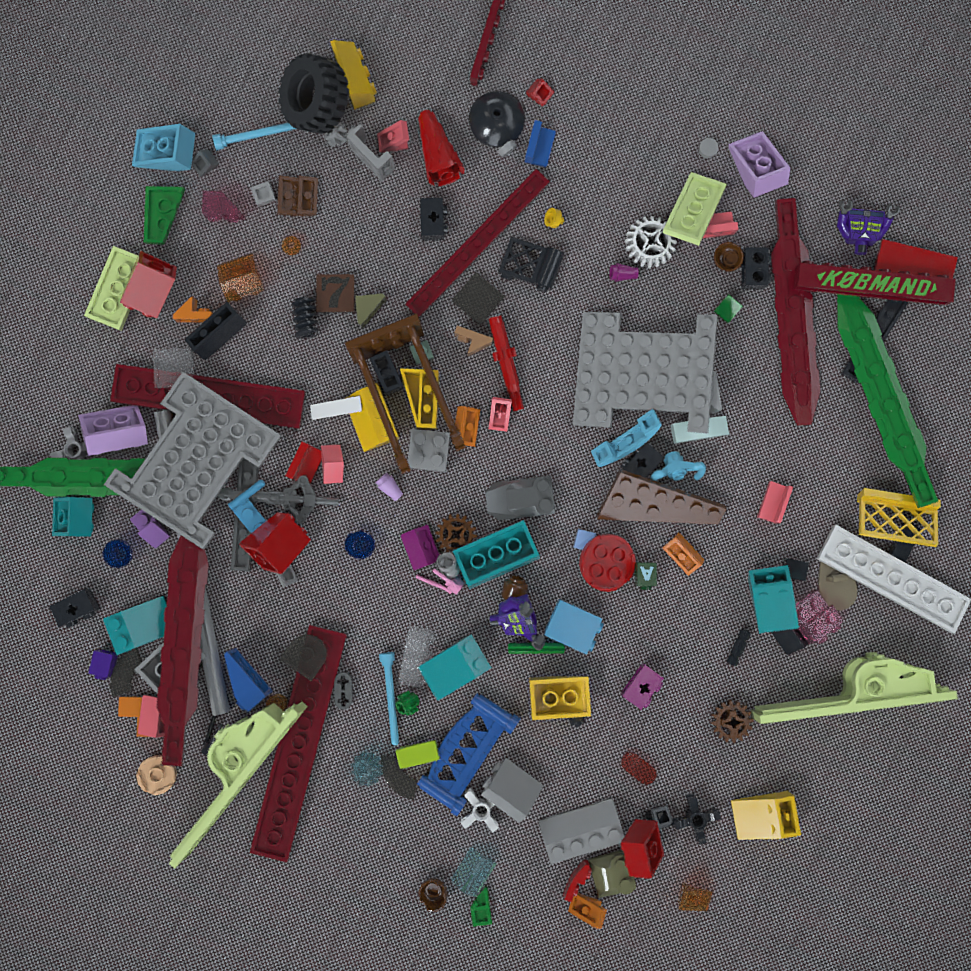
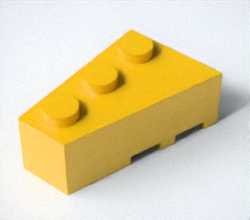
[400,369,439,430]

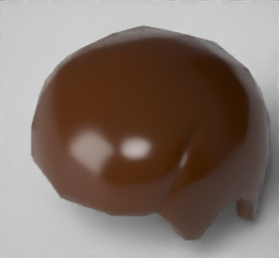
[713,242,744,272]
[418,878,448,912]

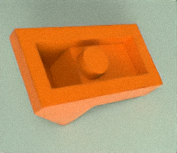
[173,296,213,323]
[568,893,607,929]

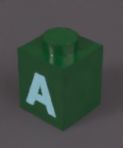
[635,562,657,590]

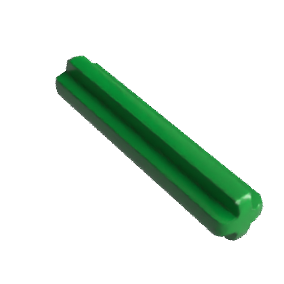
[508,643,565,654]

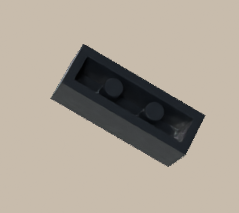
[184,301,247,361]

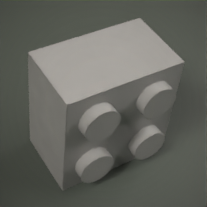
[408,429,450,473]

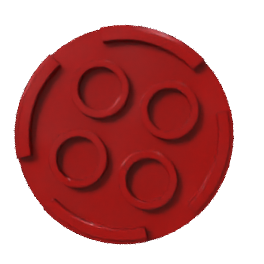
[579,534,636,592]

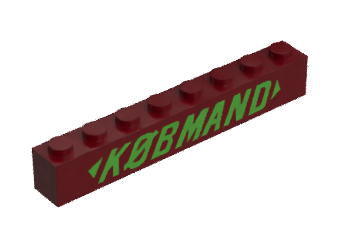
[793,261,956,306]

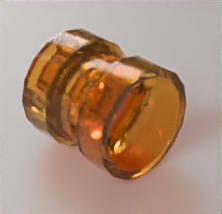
[266,694,288,712]

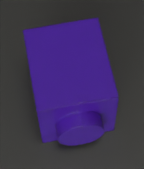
[88,649,118,680]

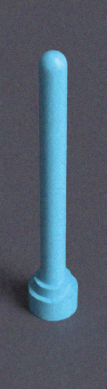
[212,123,296,150]
[379,652,399,746]

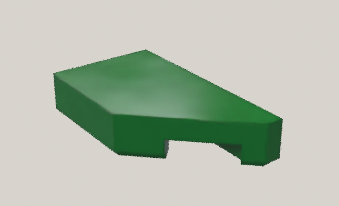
[470,886,492,927]

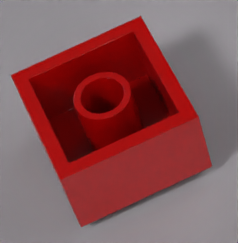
[621,819,664,879]

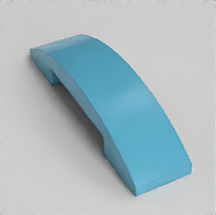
[591,409,662,467]

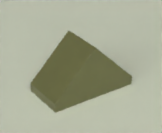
[355,294,387,329]

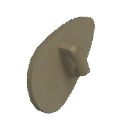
[818,561,858,611]

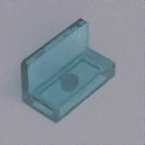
[451,847,497,897]

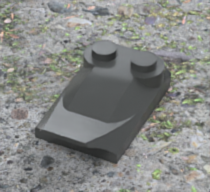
[485,476,555,520]

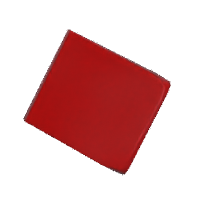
[526,78,554,107]

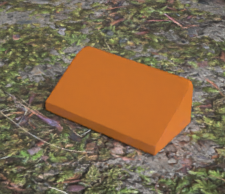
[452,406,481,447]
[662,533,705,576]

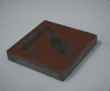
[316,274,355,313]

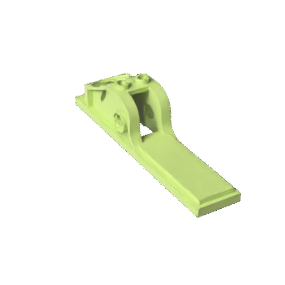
[750,652,958,724]
[169,702,308,868]

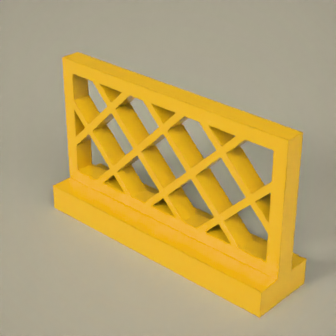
[857,488,941,547]

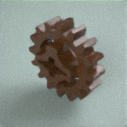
[435,514,477,555]
[710,700,754,743]

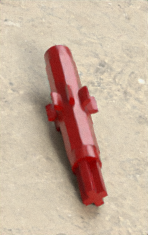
[488,315,524,411]

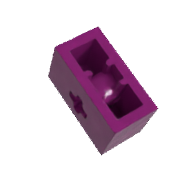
[620,663,664,710]

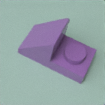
[130,509,171,549]

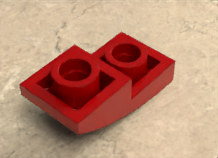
[563,859,592,902]

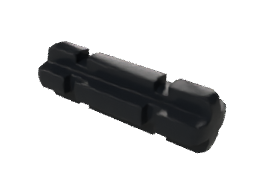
[727,629,751,666]

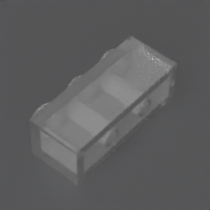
[398,624,436,688]

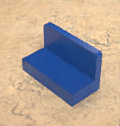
[525,120,556,168]

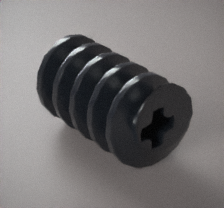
[291,297,319,339]

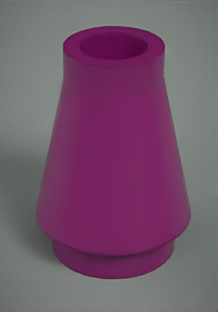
[609,263,639,282]

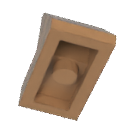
[454,326,493,356]

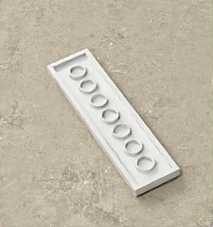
[816,525,971,633]

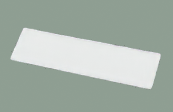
[310,396,362,420]

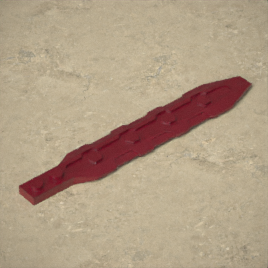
[771,198,821,426]
[156,535,209,766]

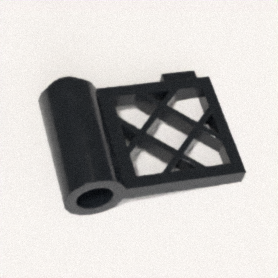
[498,237,564,293]

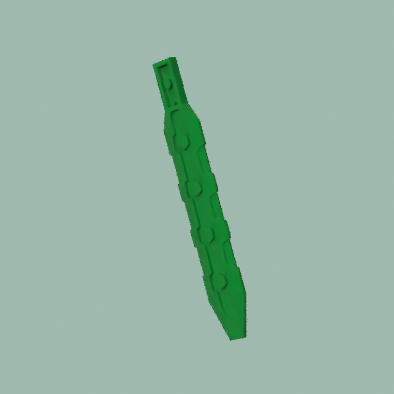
[837,294,939,508]
[0,458,145,497]

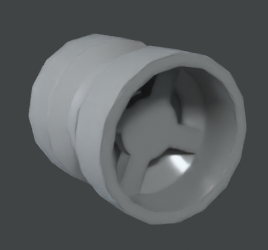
[437,552,460,579]

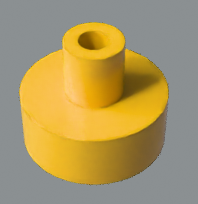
[544,208,564,228]

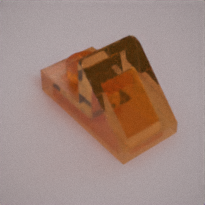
[678,883,713,911]

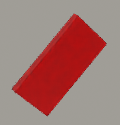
[874,239,958,279]

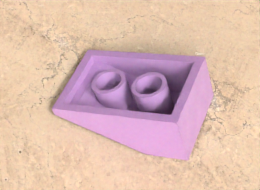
[728,131,790,198]

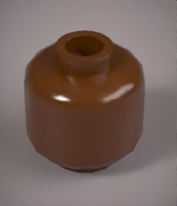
[501,575,528,600]

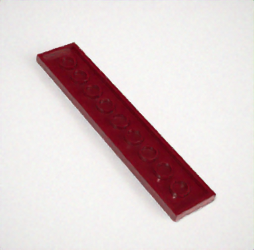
[110,364,306,429]

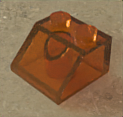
[217,253,264,302]

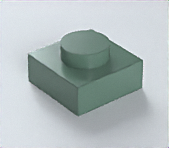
[410,340,434,365]

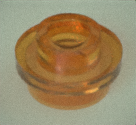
[282,236,301,255]

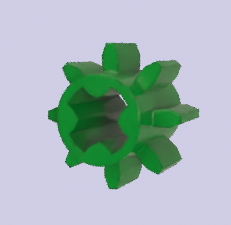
[396,691,420,716]

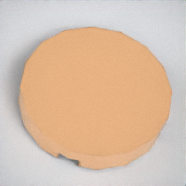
[136,755,177,795]

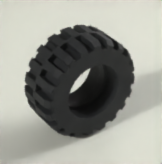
[278,53,349,134]

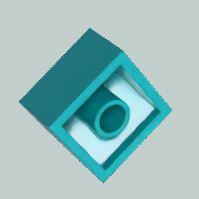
[52,497,94,537]

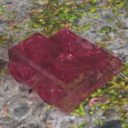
[796,590,844,644]

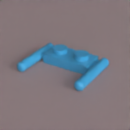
[228,480,296,533]

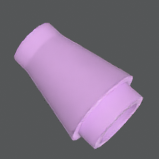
[375,473,403,501]

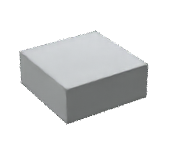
[250,181,276,207]

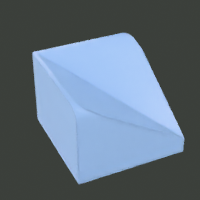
[573,529,596,550]

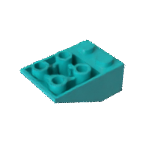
[748,565,799,633]

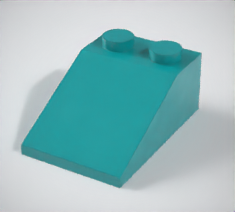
[103,596,167,655]
[418,634,491,701]

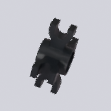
[672,793,721,845]

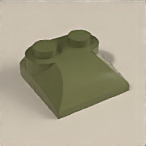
[588,850,636,898]

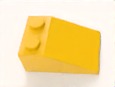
[529,676,591,720]

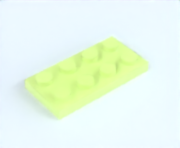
[663,172,727,246]
[84,246,138,331]

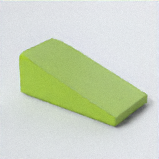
[396,740,440,769]

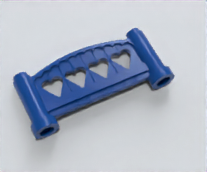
[417,693,521,817]

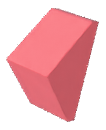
[489,397,512,432]
[321,445,344,484]

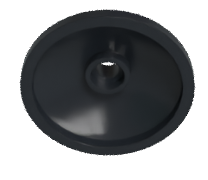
[469,91,525,147]

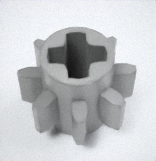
[324,122,348,147]

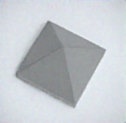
[276,564,298,587]

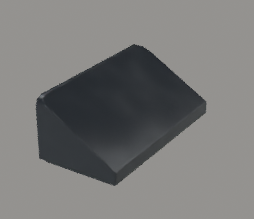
[888,523,922,562]

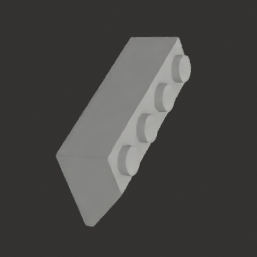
[538,798,625,864]

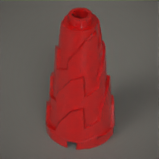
[418,110,465,186]

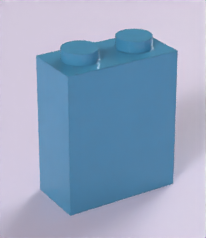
[543,599,604,655]

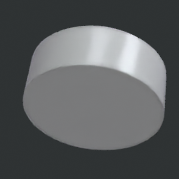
[698,138,719,159]
[498,140,517,157]

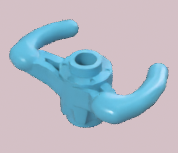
[650,451,706,481]

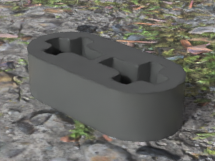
[334,672,353,710]

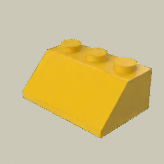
[330,40,377,109]
[345,383,400,452]

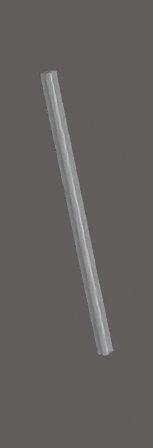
[154,410,230,715]

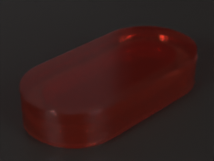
[621,752,656,784]

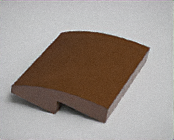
[277,175,318,216]

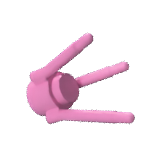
[416,553,465,595]

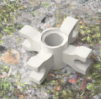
[460,787,499,833]

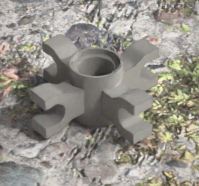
[50,427,87,460]

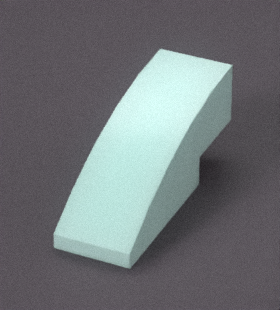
[670,416,729,444]

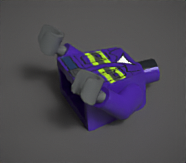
[837,199,900,255]
[490,594,545,650]

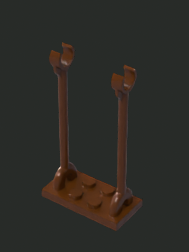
[345,313,466,474]

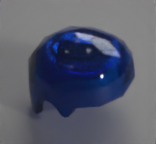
[344,530,375,560]
[102,539,133,568]

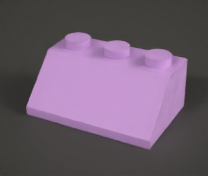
[78,405,148,455]

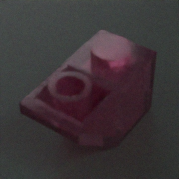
[202,191,244,222]

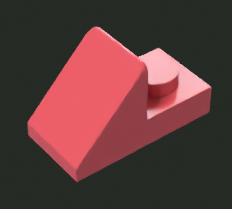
[377,120,409,153]

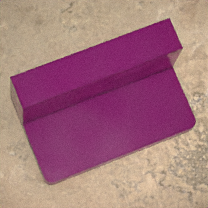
[401,524,440,570]

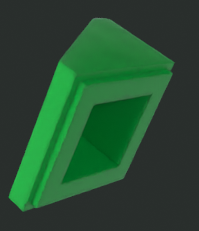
[714,295,743,323]

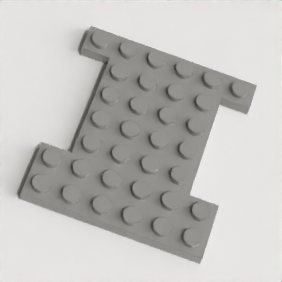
[573,312,718,433]
[104,372,281,550]

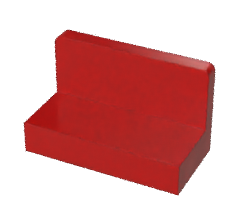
[285,441,322,484]

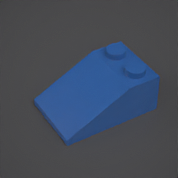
[224,648,273,712]

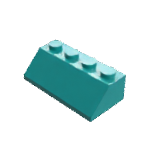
[453,520,540,589]

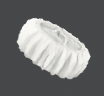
[625,216,677,268]

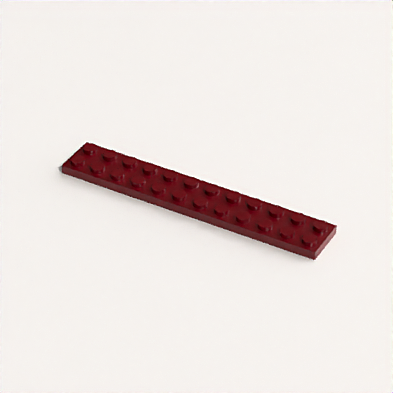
[250,624,347,863]

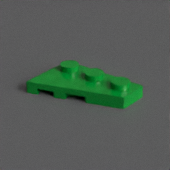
[144,186,185,245]

